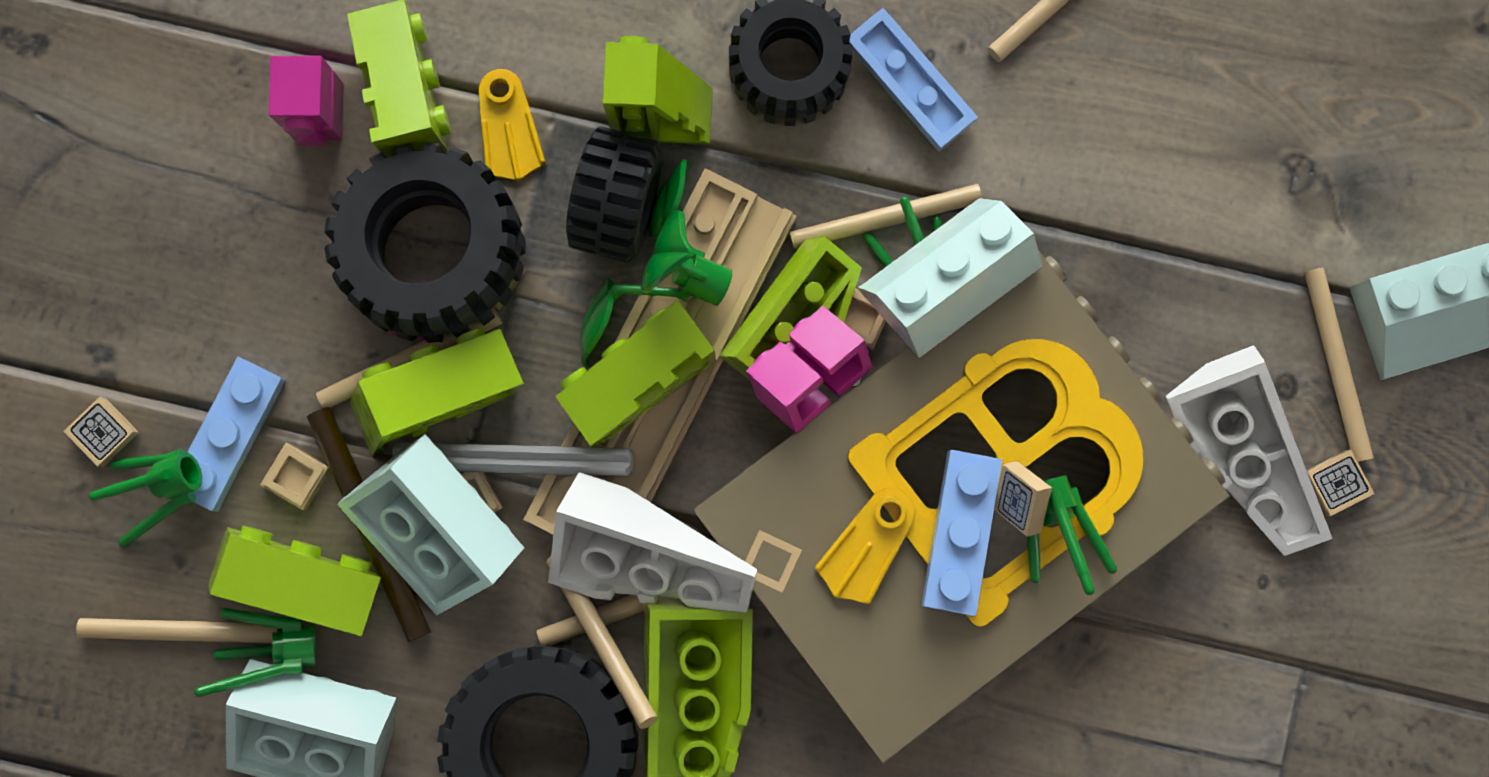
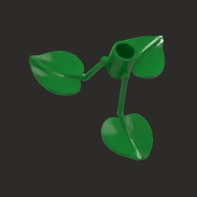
[580,159,732,367]

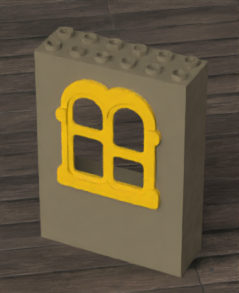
[693,250,1230,763]

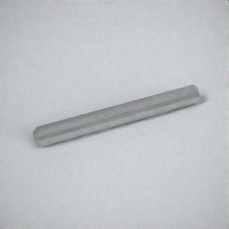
[393,442,635,476]

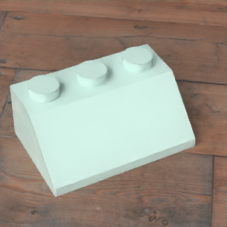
[858,198,1042,358]
[1350,243,1489,380]
[337,434,524,616]
[226,659,396,777]

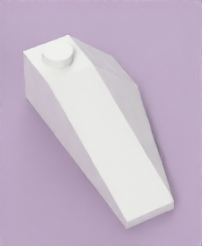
[1166,345,1333,556]
[548,472,757,612]

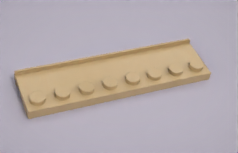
[523,168,797,535]

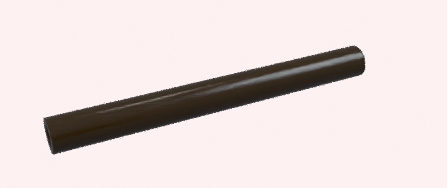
[307,407,431,642]

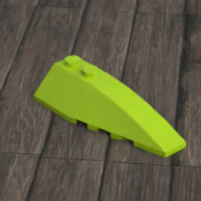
[643,597,753,777]

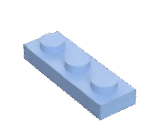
[849,8,978,152]
[188,357,286,512]
[921,450,1002,616]

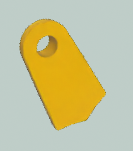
[479,69,546,182]
[815,488,915,604]

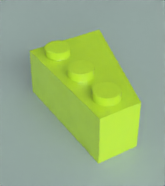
[347,0,452,158]
[603,36,713,144]
[719,236,862,389]
[555,300,716,448]
[349,328,524,456]
[208,525,381,636]

